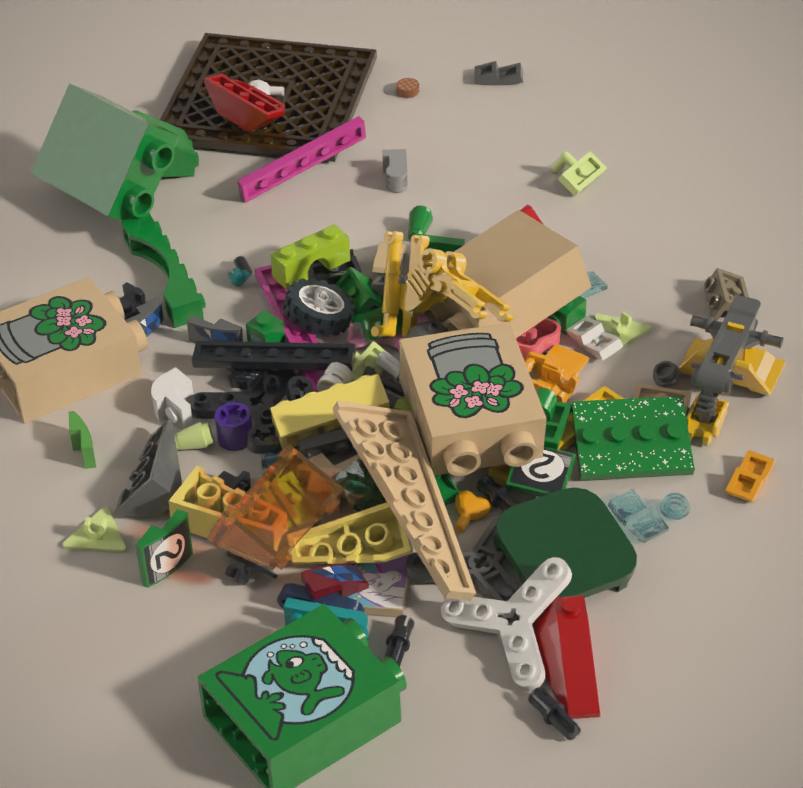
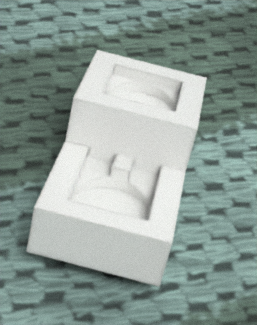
[566,316,623,361]

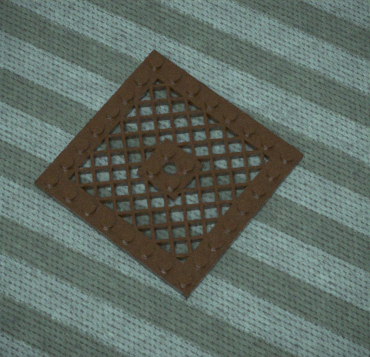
[160,33,377,162]

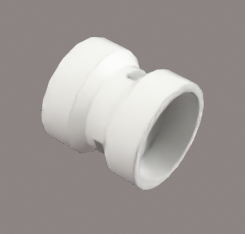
[317,362,353,392]

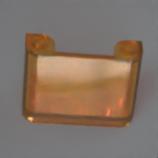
[206,444,344,571]

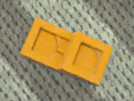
[725,450,775,503]

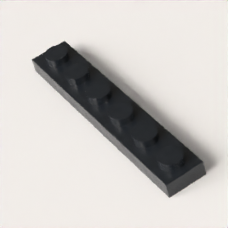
[191,341,356,371]

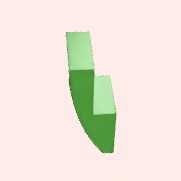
[68,411,96,469]

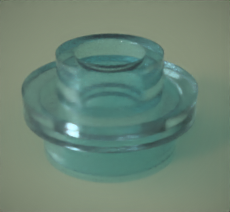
[660,493,690,520]

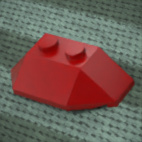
[204,74,285,132]

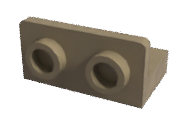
[704,268,749,320]

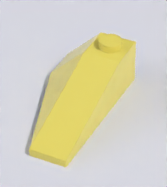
[287,502,413,565]

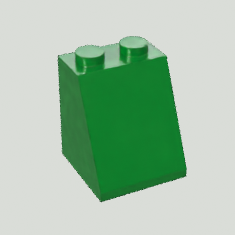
[132,110,199,177]

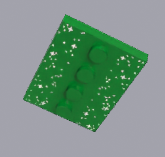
[571,396,695,480]

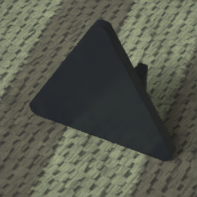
[224,545,278,585]

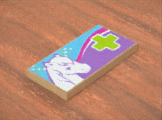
[347,547,414,617]

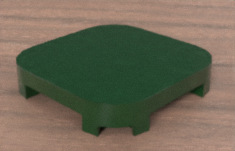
[494,487,637,598]

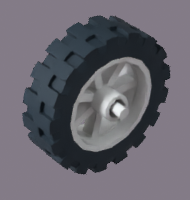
[283,278,355,336]

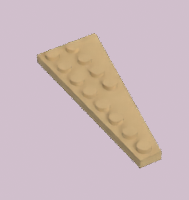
[332,401,476,601]

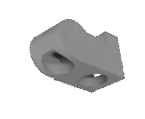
[382,149,408,193]

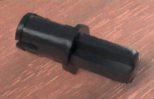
[476,475,520,511]
[384,615,415,667]
[528,687,581,740]

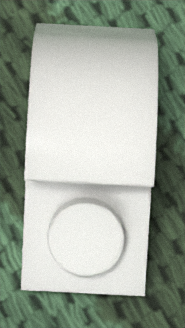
[151,367,194,429]

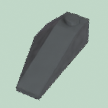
[115,419,182,517]

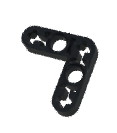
[246,376,315,454]

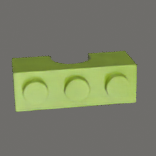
[270,224,350,290]

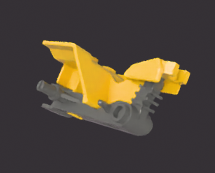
[678,296,785,446]

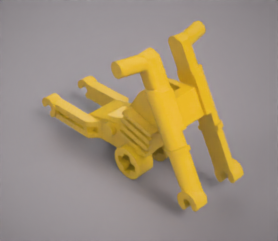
[371,231,513,338]

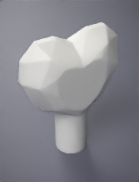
[249,80,284,96]

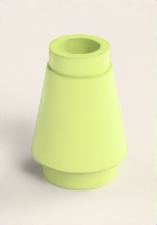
[174,421,214,450]

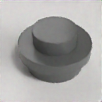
[653,361,680,387]

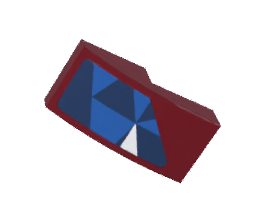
[301,564,369,600]

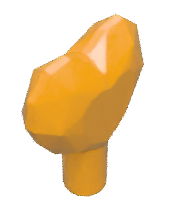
[454,490,492,533]

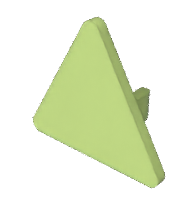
[595,311,651,347]
[63,507,126,553]

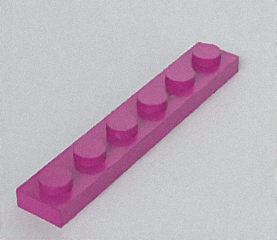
[237,116,366,203]

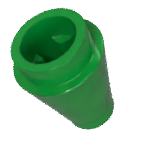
[408,205,433,241]

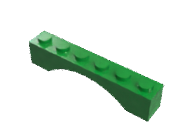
[121,213,206,328]

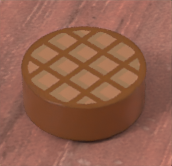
[396,78,419,98]

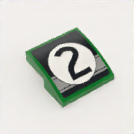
[506,447,576,497]
[135,509,193,588]

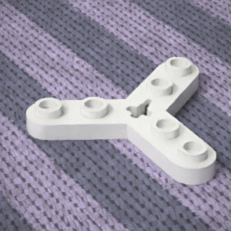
[441,557,572,691]

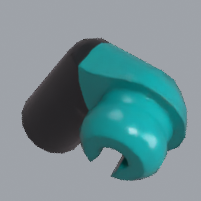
[228,256,252,286]

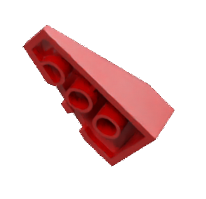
[532,596,600,719]

